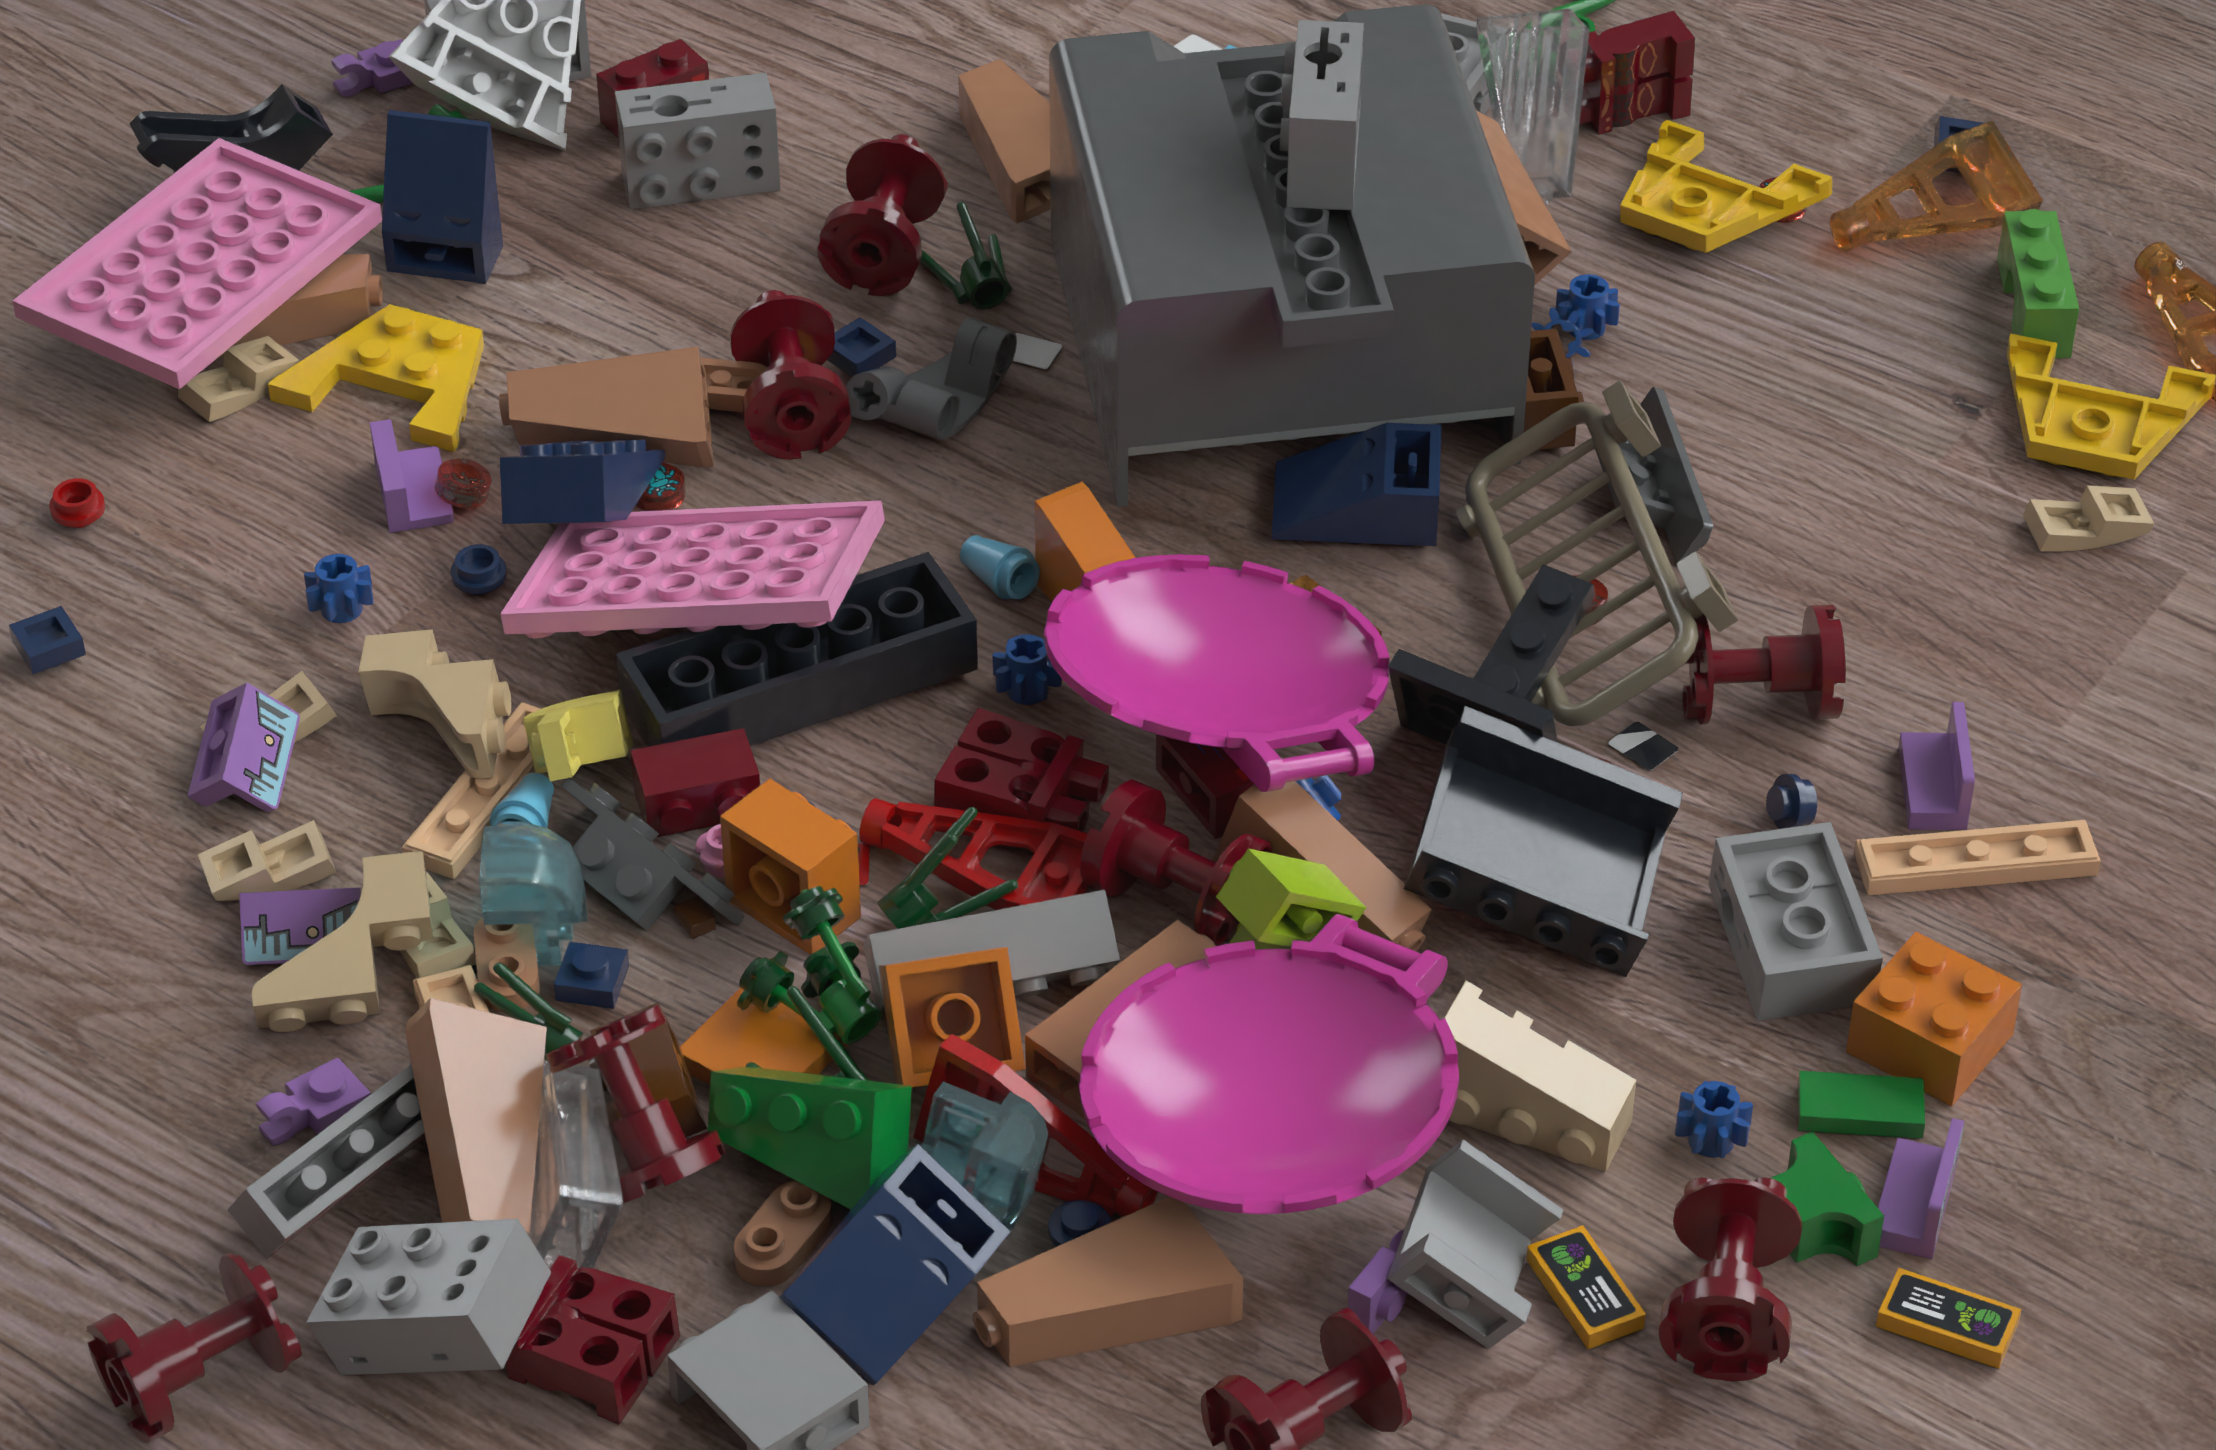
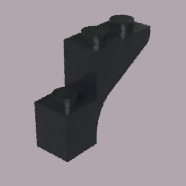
[129,84,333,173]

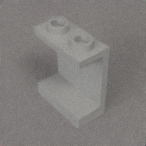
[1387,1139,1563,1349]
[667,1291,870,1450]

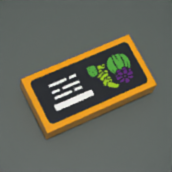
[1526,1225,1646,1350]
[1876,1267,2022,1369]

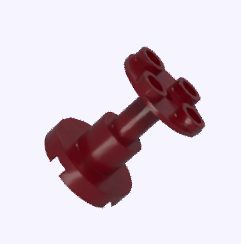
[817,134,948,296]
[730,290,851,460]
[1682,605,1846,725]
[1080,779,1272,946]
[546,1005,727,1206]
[1659,1177,1802,1382]
[86,1253,302,1443]
[1201,1308,1412,1450]

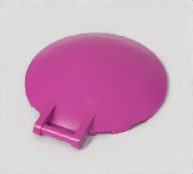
[1044,554,1390,792]
[1079,914,1459,1214]

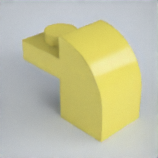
[523,690,634,782]

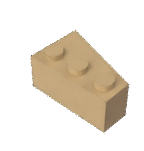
[1445,980,1636,1172]

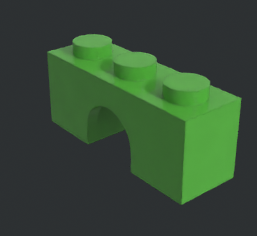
[1997,209,2079,358]

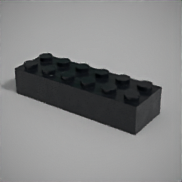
[616,552,978,747]

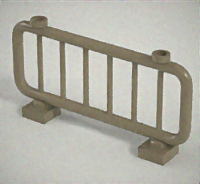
[1456,380,1739,726]

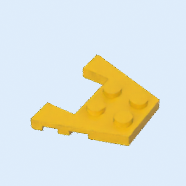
[1620,120,1832,253]
[268,304,484,452]
[2006,333,2216,480]

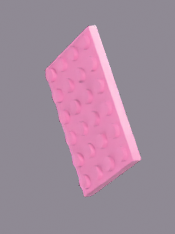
[13,138,382,389]
[500,500,885,638]

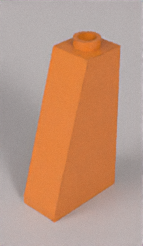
[1035,481,1136,602]

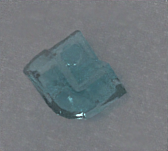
[479,821,588,965]
[921,1081,1049,1235]

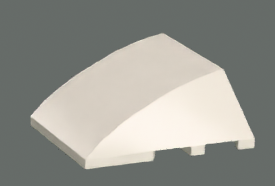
[389,0,581,150]

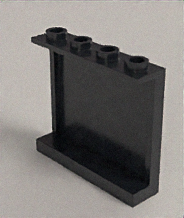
[1404,706,1683,977]

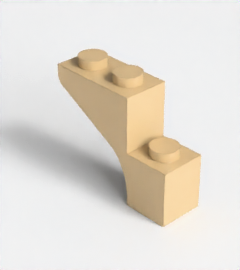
[358,630,511,779]
[252,851,433,1032]

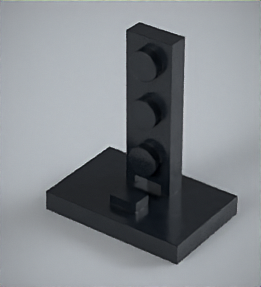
[1388,564,1595,745]

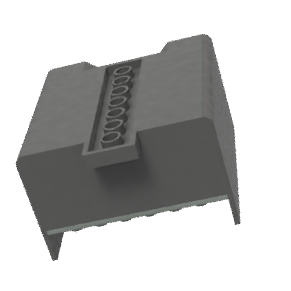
[1049,4,1535,507]

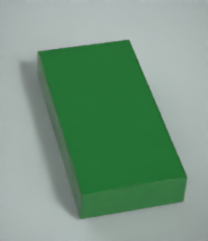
[1797,1070,1925,1139]

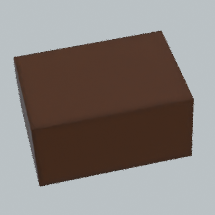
[673,896,716,939]

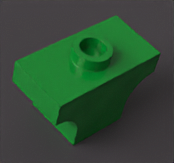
[1771,1131,1885,1266]

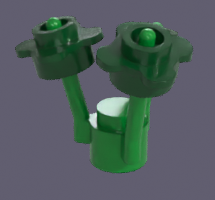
[737,886,882,1044]

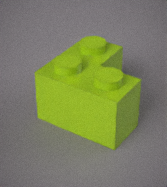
[1216,848,1367,949]

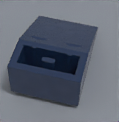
[382,110,503,284]
[1271,423,1441,546]
[500,440,665,524]
[779,1144,1011,1385]

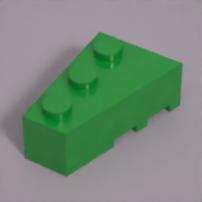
[707,1066,912,1210]

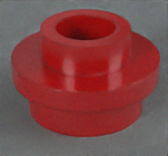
[49,478,105,528]

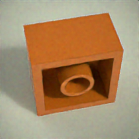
[720,778,861,955]
[1846,931,2022,1106]
[878,947,1026,1087]

